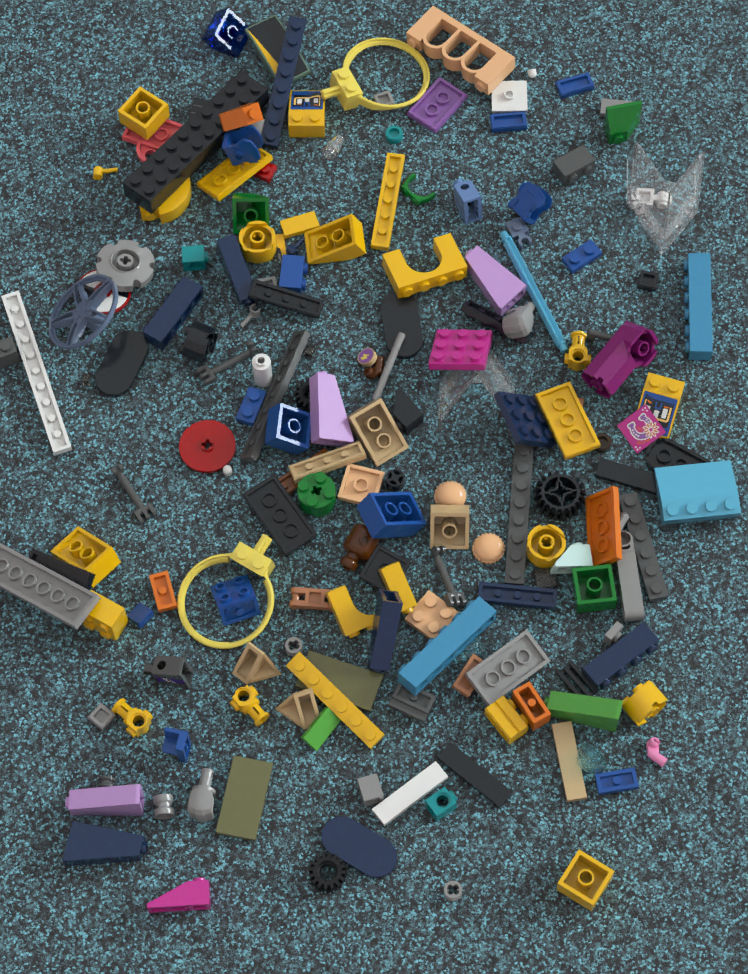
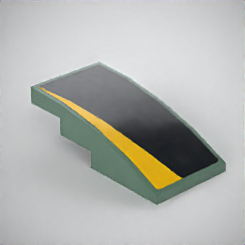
[245,14,311,82]

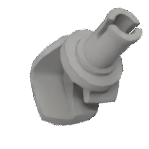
[502,302,535,338]
[187,768,216,823]

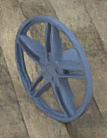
[49,274,118,350]

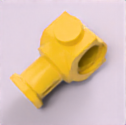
[564,331,591,371]
[229,685,270,726]
[112,698,153,738]

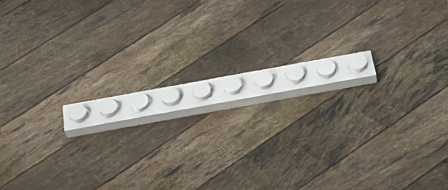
[1,290,72,456]

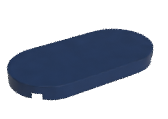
[321,816,397,878]

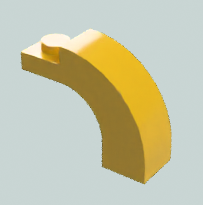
[140,177,192,224]

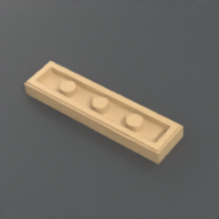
[288,441,367,484]
[551,721,587,802]

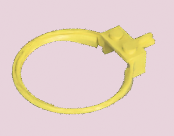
[320,38,430,111]
[177,534,275,649]

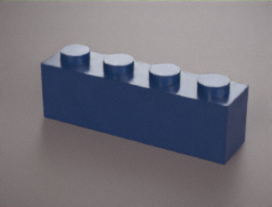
[143,276,204,350]
[582,622,659,691]

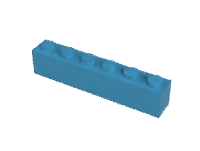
[683,253,713,360]
[398,596,497,696]

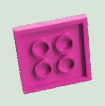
[428,329,493,370]

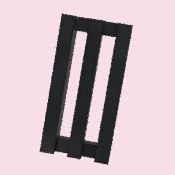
[557,661,598,696]

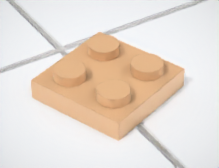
[337,464,385,505]
[404,590,459,639]

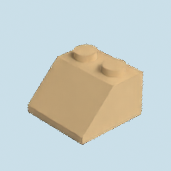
[430,504,469,549]

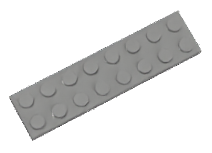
[0,543,101,630]

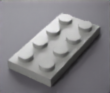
[465,629,550,707]

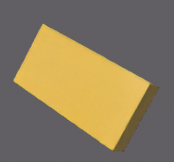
[280,211,320,239]

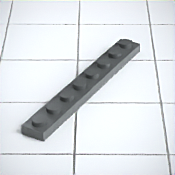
[239,330,310,463]
[504,443,534,586]

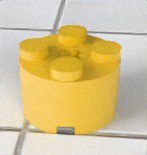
[239,221,277,264]
[526,524,566,570]
[622,680,668,727]

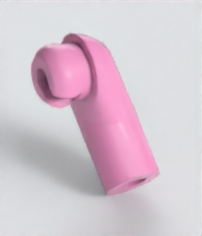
[646,737,668,767]

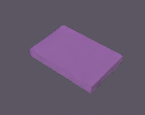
[407,77,468,134]

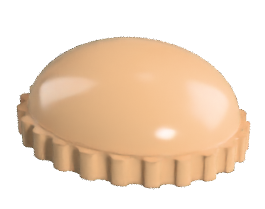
[434,481,467,505]
[472,533,505,564]

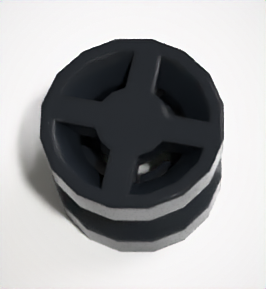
[386,469,405,492]

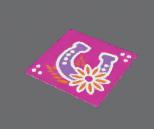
[617,404,666,454]

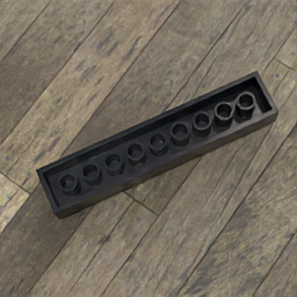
[123,71,269,214]

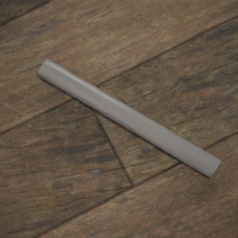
[372,332,405,400]

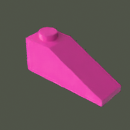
[147,877,211,913]

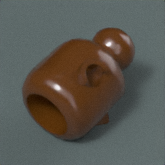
[340,523,380,572]

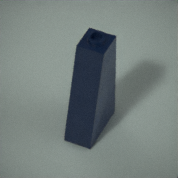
[216,234,255,306]
[368,589,403,672]
[62,821,148,866]

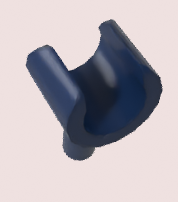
[286,237,305,255]

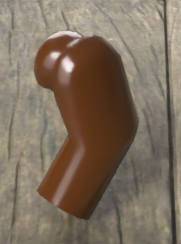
[364,356,385,379]

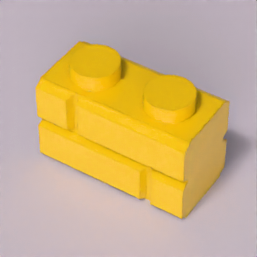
[484,696,529,745]

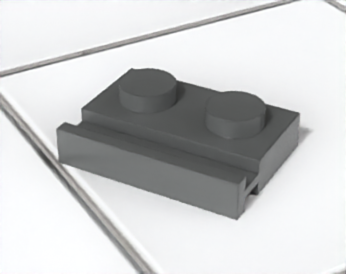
[388,683,437,723]

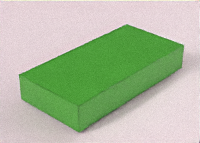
[300,707,341,751]

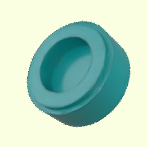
[385,126,403,144]

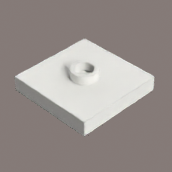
[491,81,528,114]

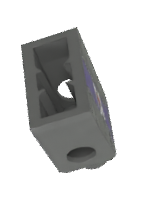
[144,656,194,689]

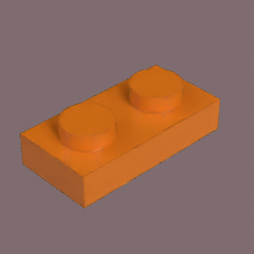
[149,570,177,613]

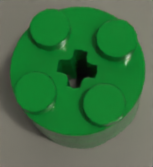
[297,472,336,517]

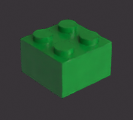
[571,564,617,613]

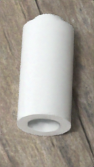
[252,353,273,387]

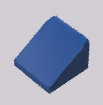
[127,603,154,629]

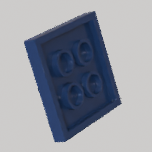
[494,391,556,448]

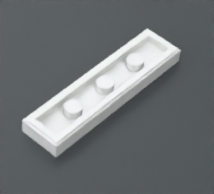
[372,761,448,826]

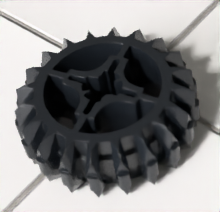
[534,470,586,521]

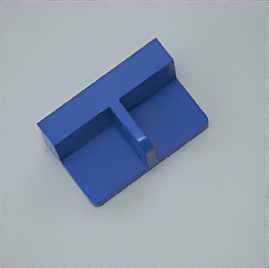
[162,727,192,763]

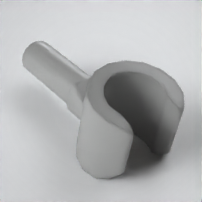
[240,304,261,328]

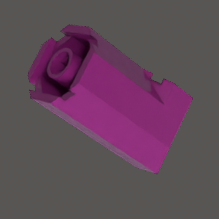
[580,321,658,399]

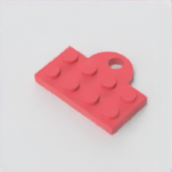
[122,119,183,163]

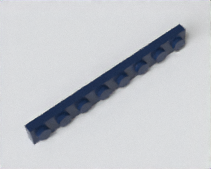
[262,16,307,149]

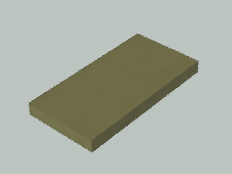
[295,650,384,713]
[216,755,273,842]

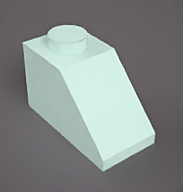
[550,542,593,574]

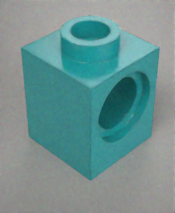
[181,245,209,272]
[425,787,457,822]

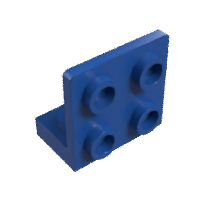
[210,575,261,626]

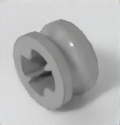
[285,637,303,657]
[444,881,462,901]

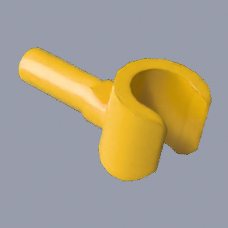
[93,166,118,180]

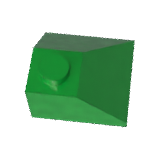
[604,100,642,144]
[232,193,270,234]

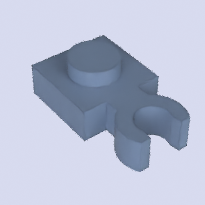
[505,217,532,250]

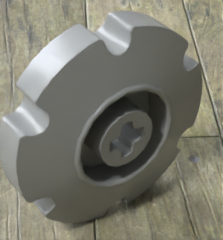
[96,240,155,292]

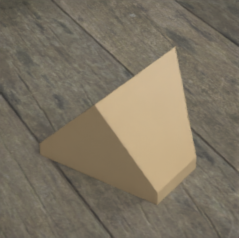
[232,642,282,685]
[276,688,319,730]

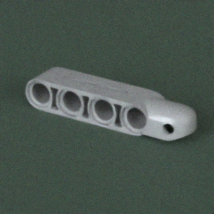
[615,530,644,622]

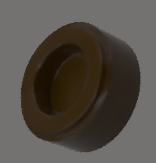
[594,433,612,453]

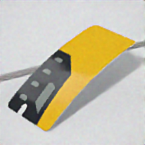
[272,234,286,261]

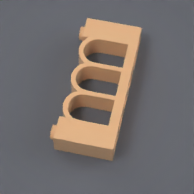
[406,6,515,95]

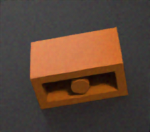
[512,681,551,731]

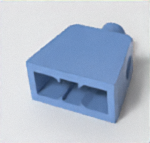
[453,179,482,225]

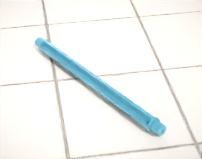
[500,231,569,354]

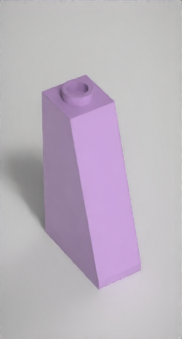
[465,245,526,316]
[309,371,354,447]
[65,784,145,816]

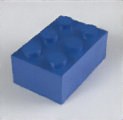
[356,492,427,538]

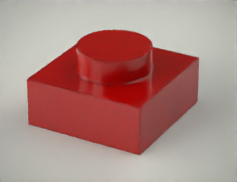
[253,162,277,183]

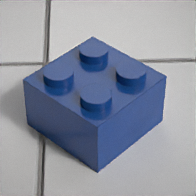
[264,403,311,455]

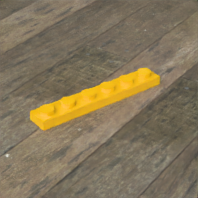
[371,152,405,251]
[286,651,385,749]

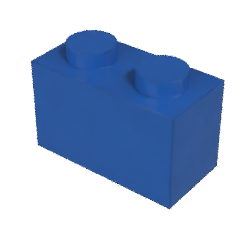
[279,254,308,293]

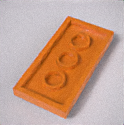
[585,486,622,566]

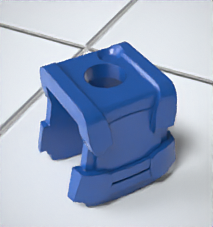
[222,125,264,166]
[507,181,553,225]

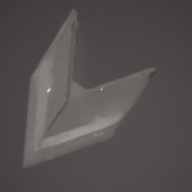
[627,142,705,256]
[437,348,515,435]

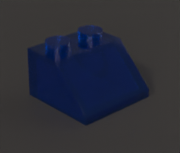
[202,8,249,58]

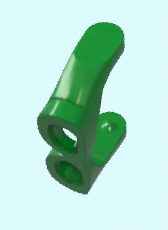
[400,173,436,206]

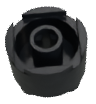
[179,321,218,364]

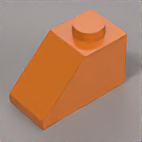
[218,102,264,132]

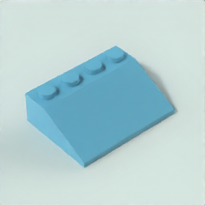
[654,460,741,525]

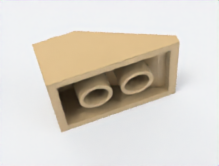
[347,398,409,467]

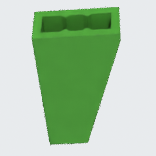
[544,690,623,732]

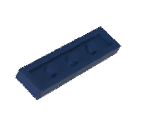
[478,581,557,610]

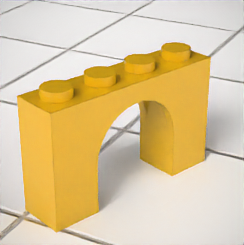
[382,233,467,299]
[325,562,417,638]

